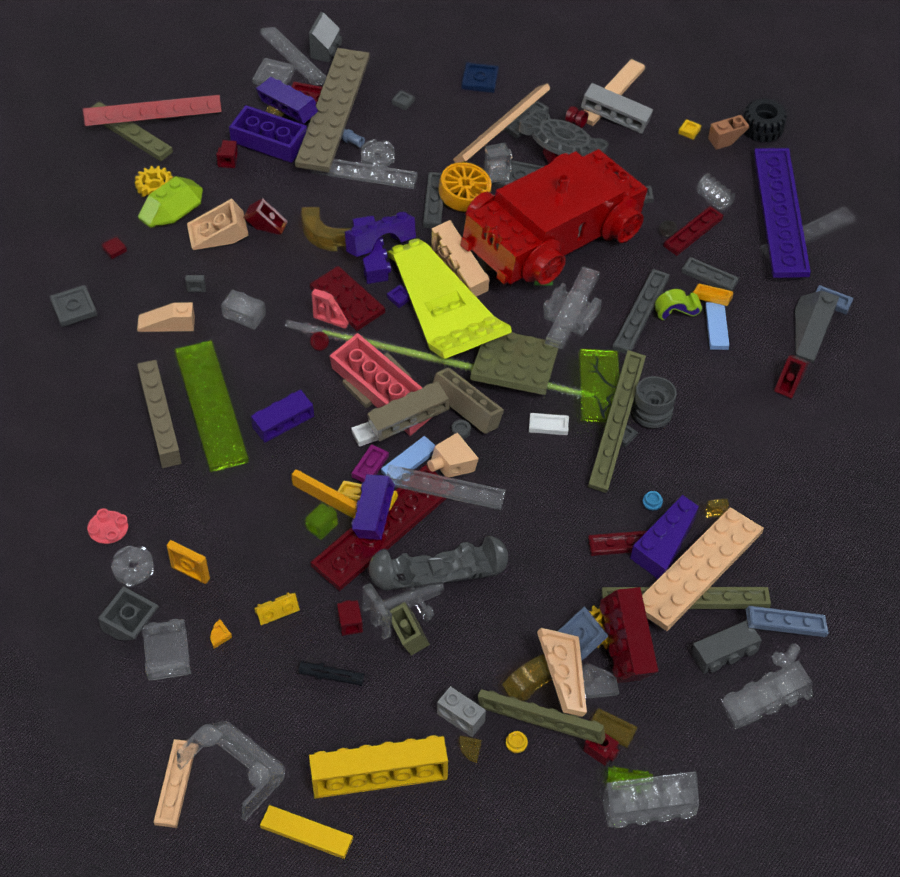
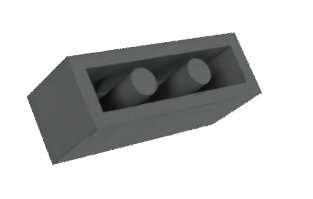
[691,620,762,674]

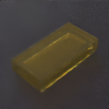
[591,708,638,748]

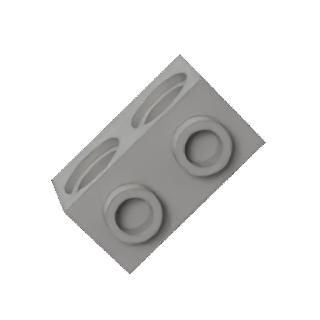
[437,686,486,738]

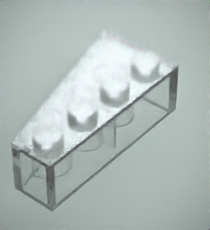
[721,660,813,729]

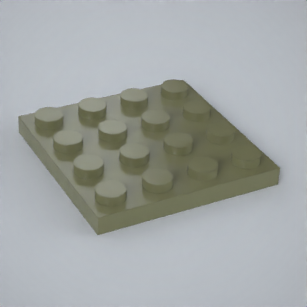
[470,333,560,395]

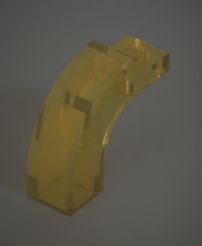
[301,207,352,251]
[502,654,552,701]

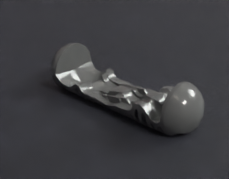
[369,536,508,591]

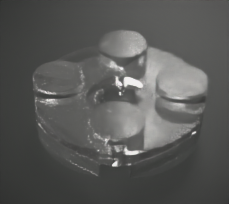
[361,139,395,171]
[111,546,154,587]

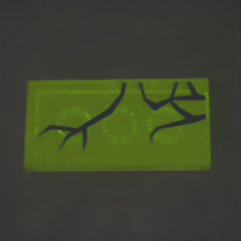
[579,349,619,422]

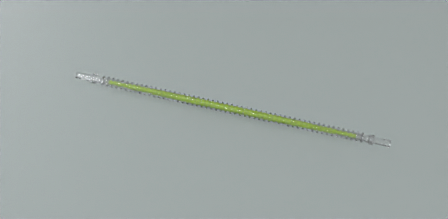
[286,320,633,409]

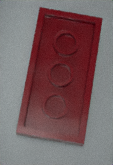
[310,266,385,331]

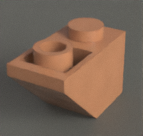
[708,115,749,150]

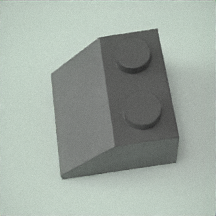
[309,12,342,62]
[98,586,159,640]

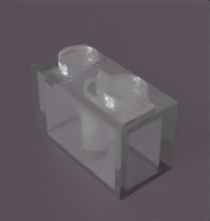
[484,143,512,183]
[221,290,266,330]

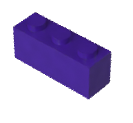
[251,390,314,443]
[352,474,395,540]

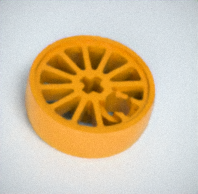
[438,162,492,212]

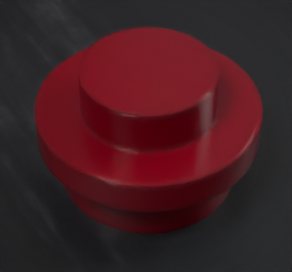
[310,331,329,350]

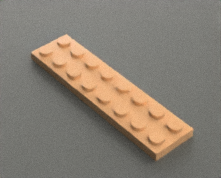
[642,507,764,631]

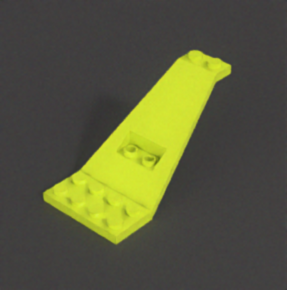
[387,239,512,359]

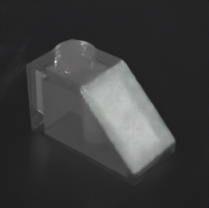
[582,663,619,698]

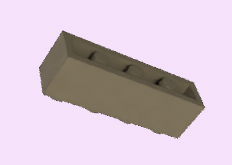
[433,367,504,434]
[367,381,449,441]

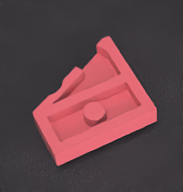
[312,289,349,329]

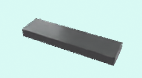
[423,172,444,228]

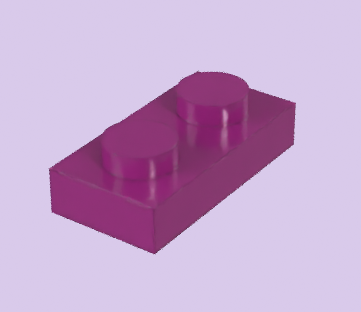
[352,444,389,482]

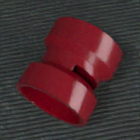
[565,106,589,128]

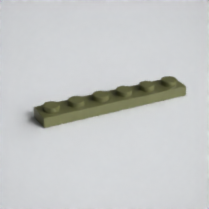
[91,102,173,161]
[478,689,605,744]

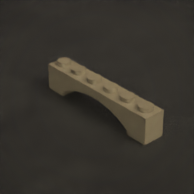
[137,360,182,468]

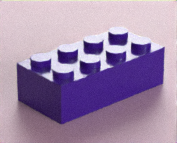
[229,105,307,163]

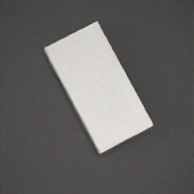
[529,413,569,435]

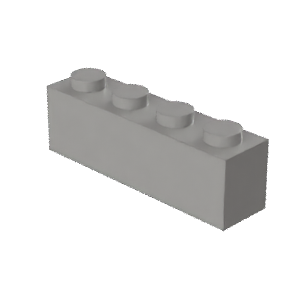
[581,83,653,134]

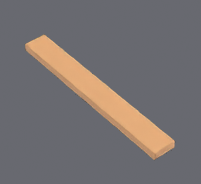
[453,83,550,163]

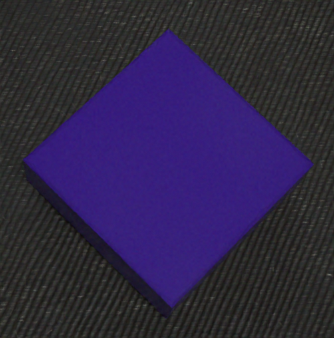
[387,284,411,308]

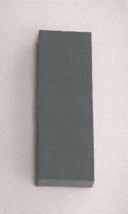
[504,101,549,139]
[682,257,739,291]

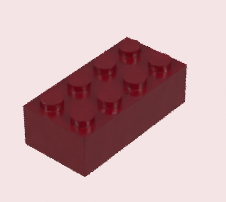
[600,587,659,683]

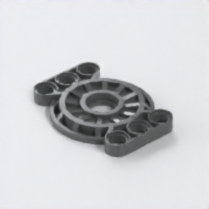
[518,109,609,156]

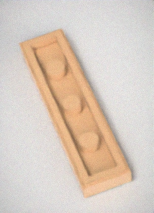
[154,739,197,828]

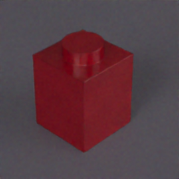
[337,600,363,636]

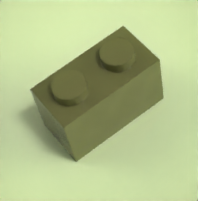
[387,602,430,655]

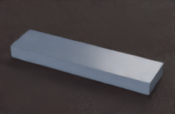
[746,606,829,637]

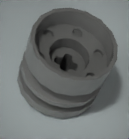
[632,376,677,428]

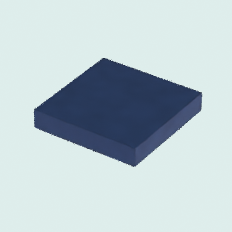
[462,63,499,93]

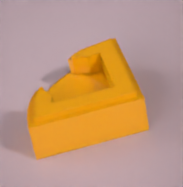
[210,620,232,649]

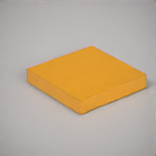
[166,540,210,584]

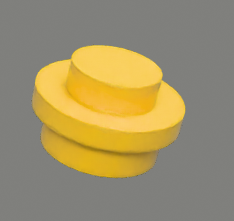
[506,731,528,753]

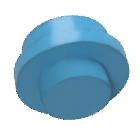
[643,491,663,510]

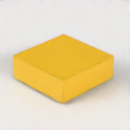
[678,119,701,140]

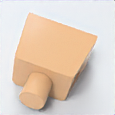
[427,433,479,478]

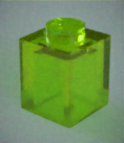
[305,503,338,540]

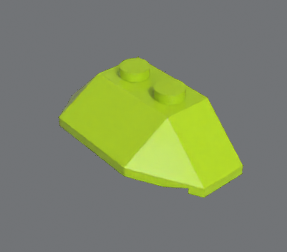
[138,176,203,228]

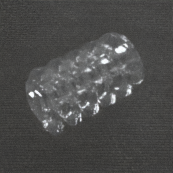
[697,173,735,210]

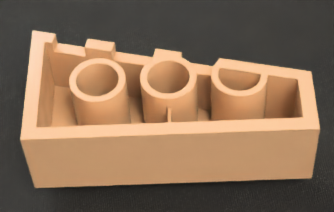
[431,220,490,297]

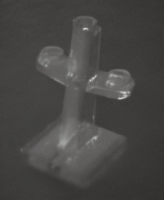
[362,574,444,640]

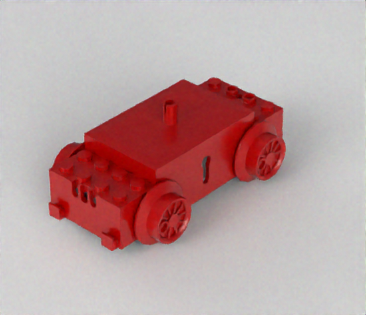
[460,149,648,285]

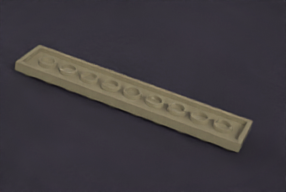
[295,48,370,172]

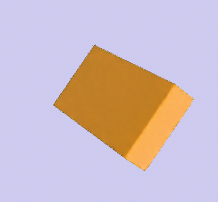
[693,283,733,306]

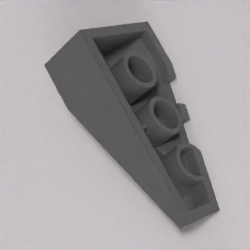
[795,290,840,363]

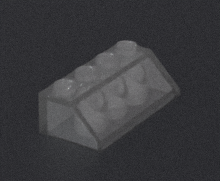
[603,771,699,828]

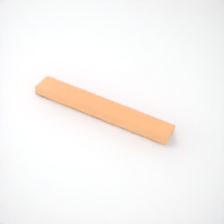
[584,59,645,126]

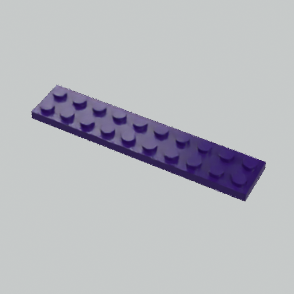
[754,148,811,278]

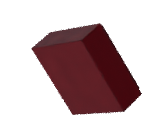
[101,236,127,259]

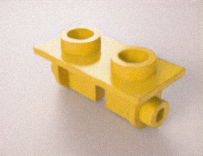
[254,592,300,625]

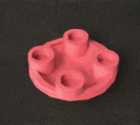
[87,508,128,544]

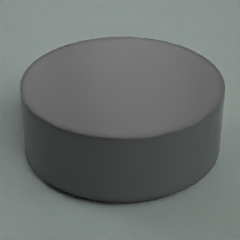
[451,420,471,439]

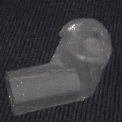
[772,644,800,667]

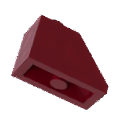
[243,198,288,235]
[774,355,809,398]

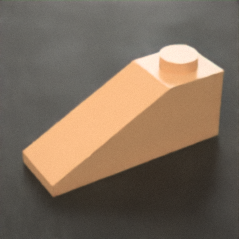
[137,302,195,332]

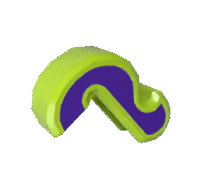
[655,289,702,320]

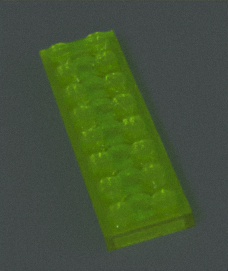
[175,340,249,472]

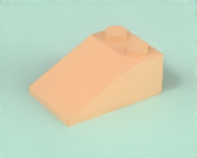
[187,199,248,250]

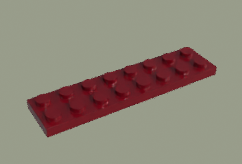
[311,465,455,591]

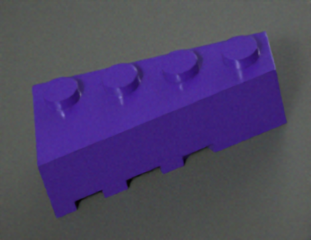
[630,495,699,579]

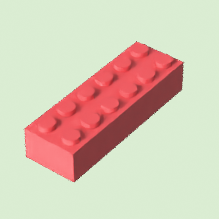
[330,333,431,436]

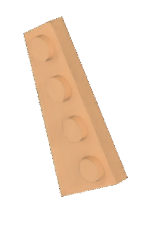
[537,628,587,717]

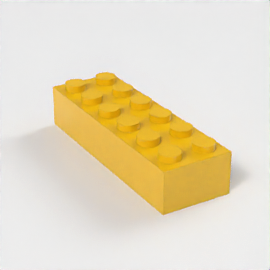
[309,735,448,799]

